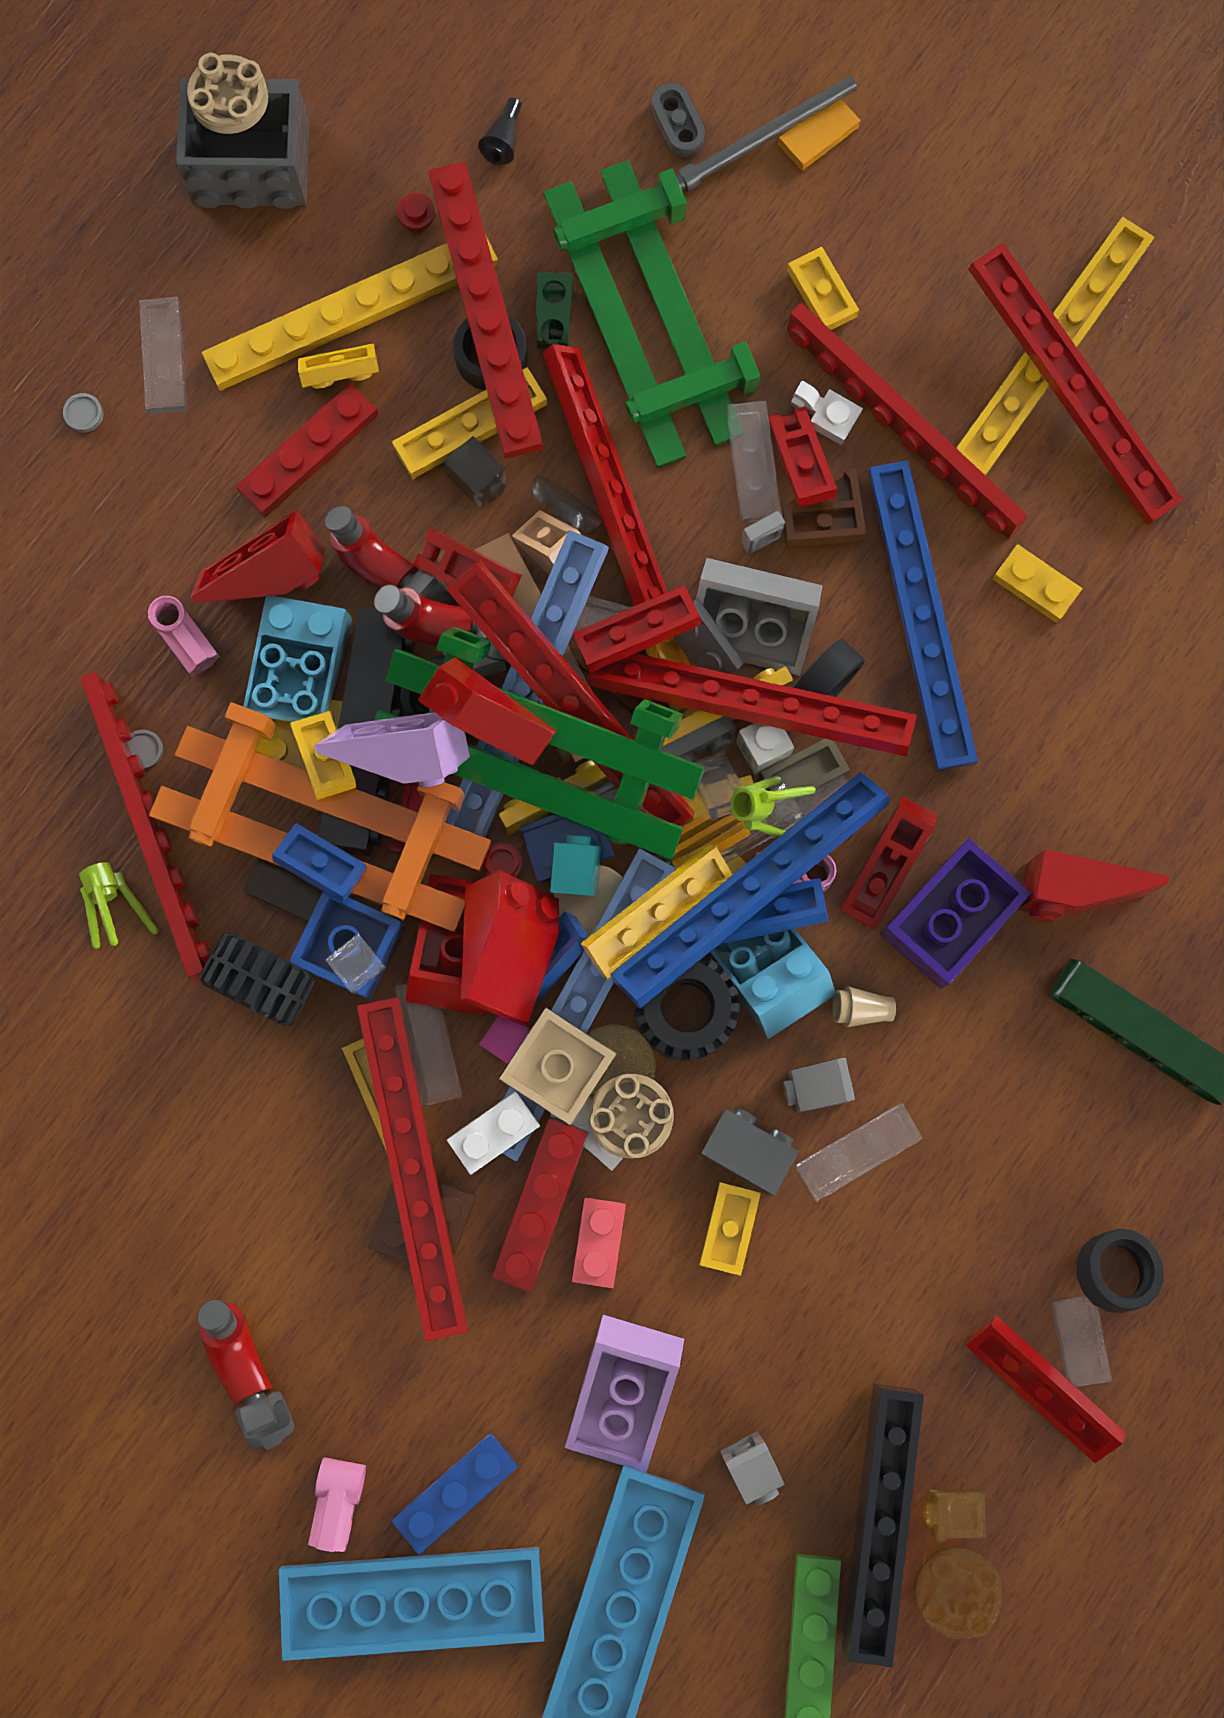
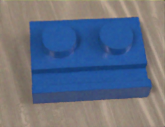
[520,814,616,883]

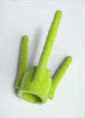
[730,776,816,838]
[79,862,159,949]

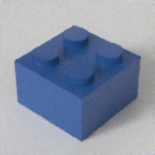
[289,892,405,1001]

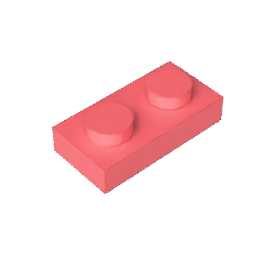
[572,1197,626,1288]

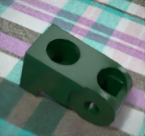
[536,272,573,349]

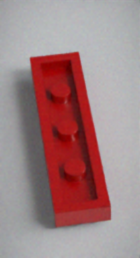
[236,383,378,518]
[492,1117,589,1292]
[966,1315,1127,1463]

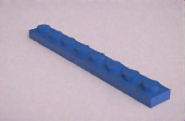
[868,460,978,772]
[611,771,890,1008]

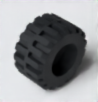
[199,933,316,1026]
[634,958,740,1061]

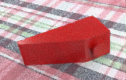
[418,657,556,765]
[840,796,938,930]

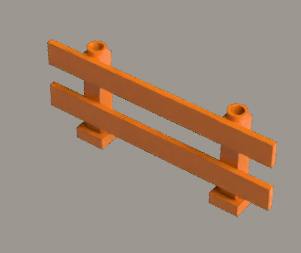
[149,702,491,933]

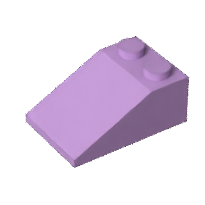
[315,712,470,787]
[565,1315,684,1472]

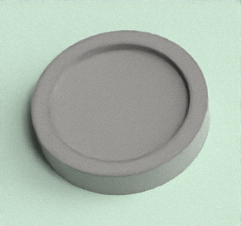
[63,393,104,433]
[127,730,163,770]

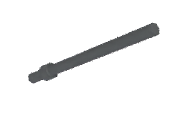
[676,75,857,192]

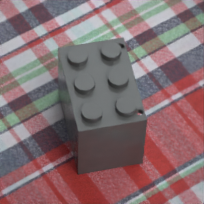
[176,78,310,209]

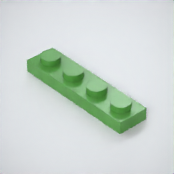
[784,1553,841,1718]

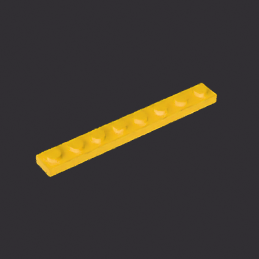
[957,216,1154,476]
[201,234,499,391]
[499,666,793,836]

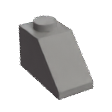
[783,1058,855,1113]
[720,1431,785,1506]

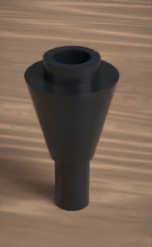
[478,97,522,165]

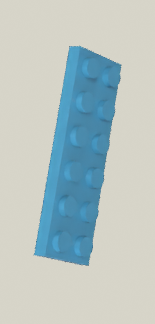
[542,1465,705,1718]
[279,1547,545,1661]

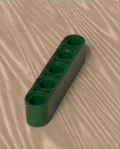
[1048,959,1224,1106]

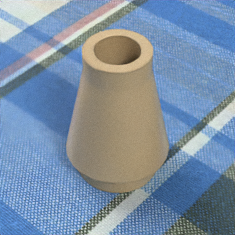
[832,986,896,1027]

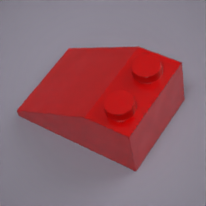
[190,509,325,603]
[1018,849,1169,922]
[461,870,559,1025]
[405,874,487,1016]

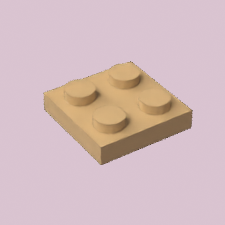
[499,1008,616,1125]

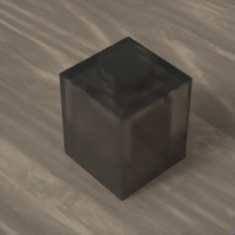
[444,436,507,508]

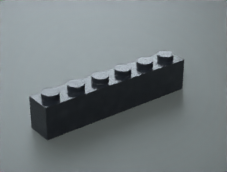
[319,608,415,857]
[842,1383,924,1668]

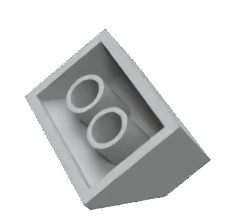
[696,558,823,676]

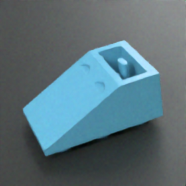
[243,596,352,722]
[709,929,836,1039]

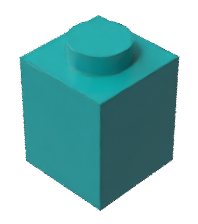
[550,835,601,896]

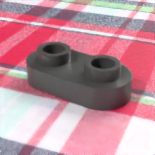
[652,83,705,158]

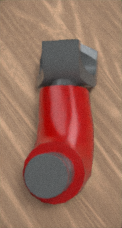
[325,506,453,605]
[374,585,508,662]
[198,1300,295,1450]

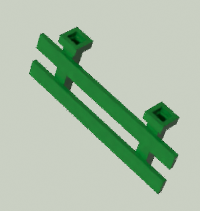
[543,160,761,469]
[374,627,705,860]

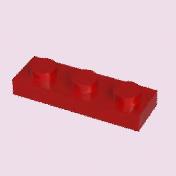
[573,585,702,673]

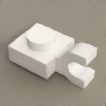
[790,381,863,446]

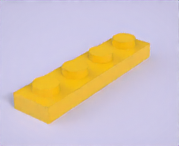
[392,367,547,480]
[580,844,733,980]

